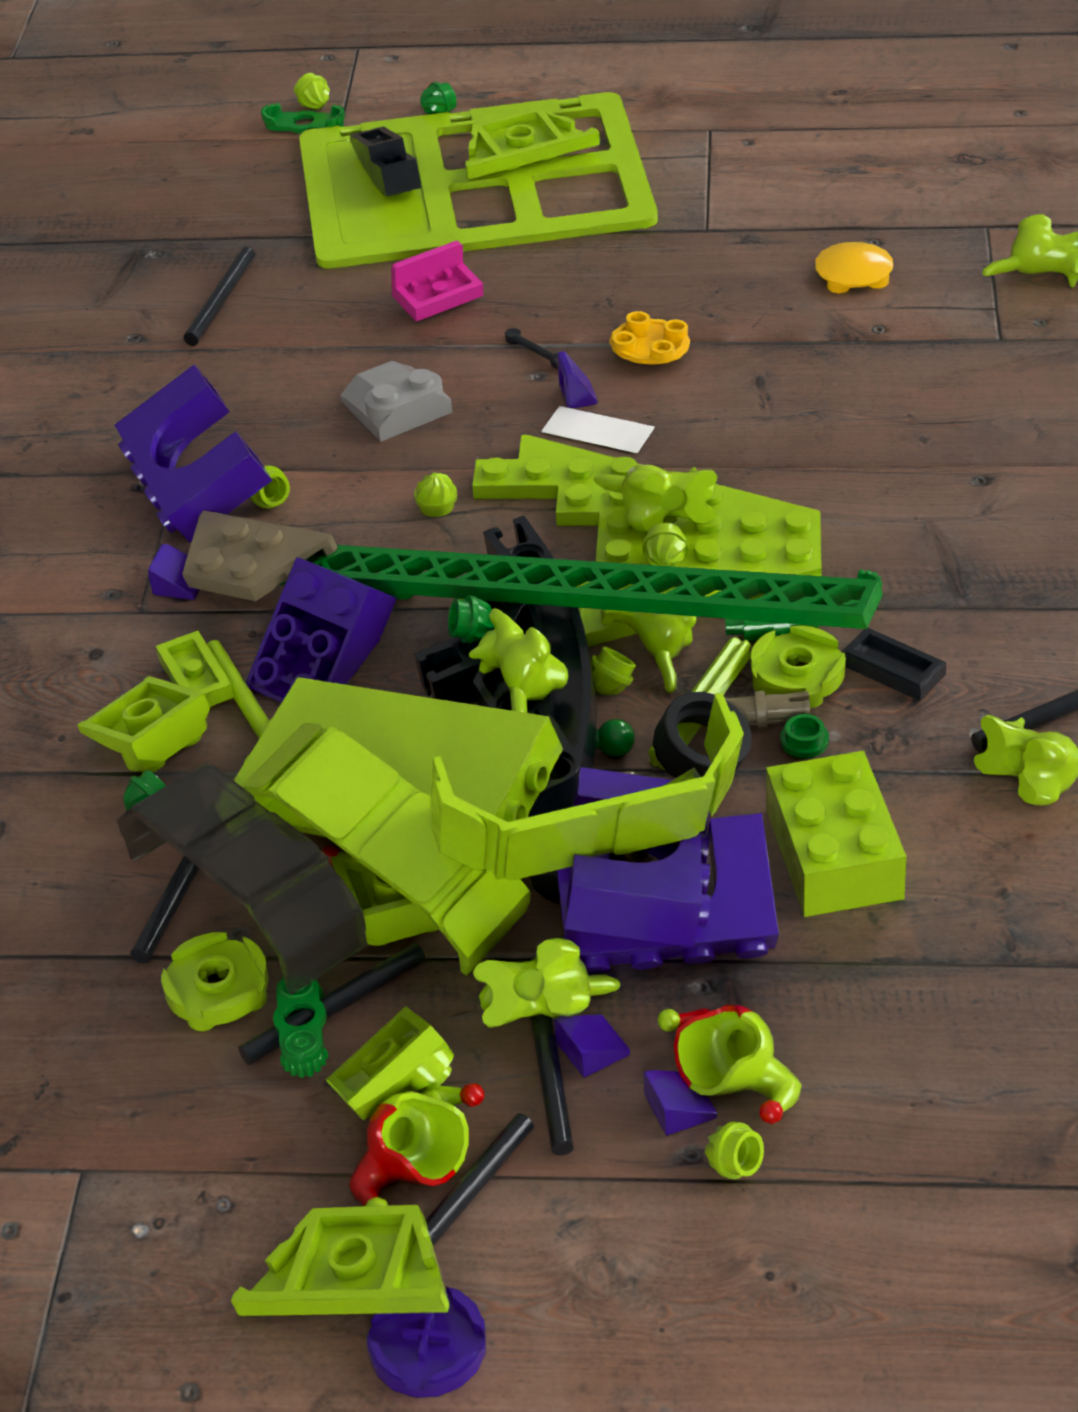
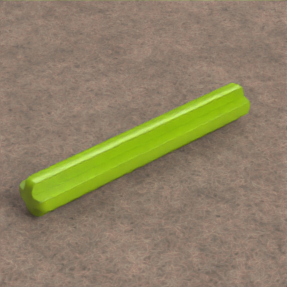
[648,637,751,771]

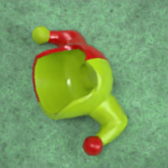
[657,1005,802,1125]
[349,1083,485,1206]

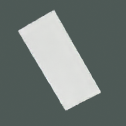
[541,406,655,454]

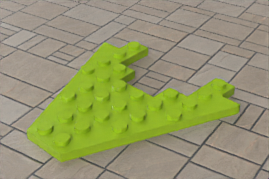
[462,435,822,647]

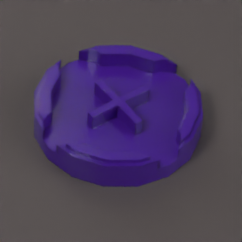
[367,1286,486,1398]

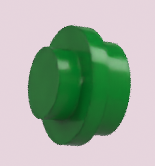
[780,714,829,759]

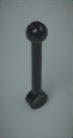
[505,328,558,369]

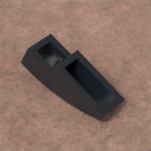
[349,126,422,197]

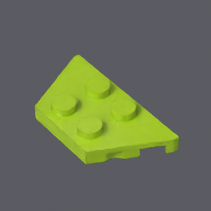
[465,107,600,180]
[231,1205,449,1316]

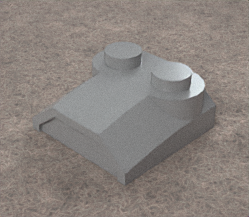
[340,361,452,442]

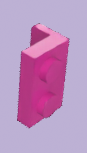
[391,241,483,322]

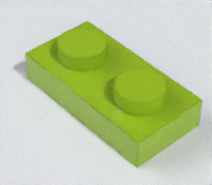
[155,631,234,707]

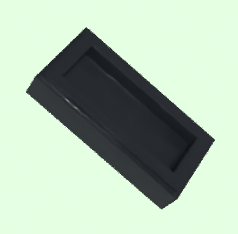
[842,628,946,701]

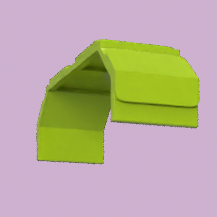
[430,692,744,881]
[241,723,530,976]

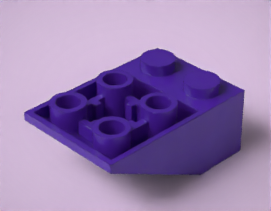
[246,557,397,703]

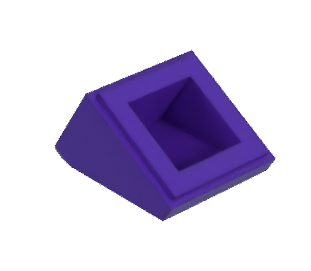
[557,351,598,409]
[148,544,199,600]
[554,1014,630,1078]
[643,1070,717,1136]

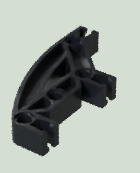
[414,515,597,817]

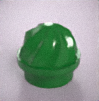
[420,82,457,114]
[448,595,494,644]
[123,769,174,820]

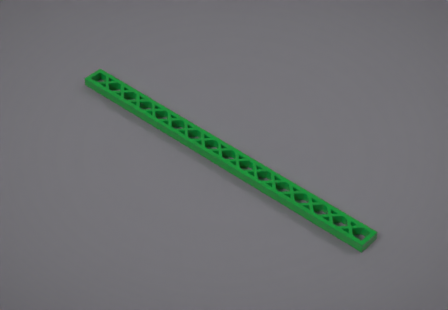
[279,545,883,629]

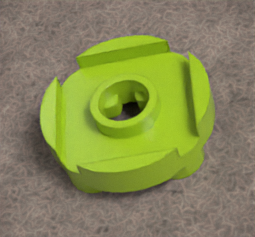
[751,626,846,708]
[161,932,269,1031]

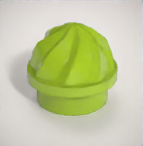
[294,73,330,110]
[250,465,290,509]
[414,472,457,517]
[642,523,688,567]
[590,647,636,695]
[704,1121,764,1179]

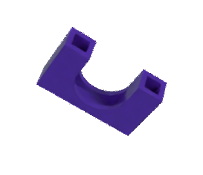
[115,364,272,543]
[564,767,711,947]
[556,813,779,975]

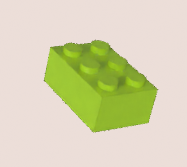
[766,751,907,917]

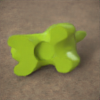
[982,214,1078,288]
[594,464,717,532]
[601,584,697,693]
[469,608,569,713]
[974,714,1078,806]
[473,938,620,1028]

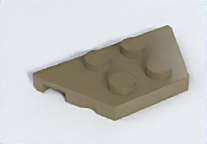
[182,510,338,601]

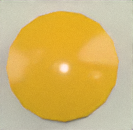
[815,242,893,293]
[609,311,690,365]

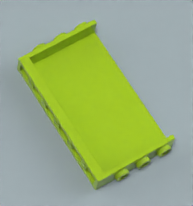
[215,677,563,843]

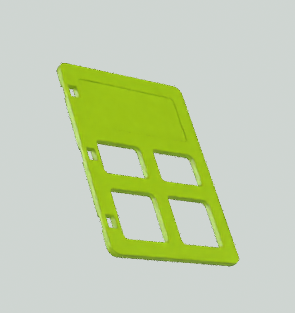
[299,92,658,269]

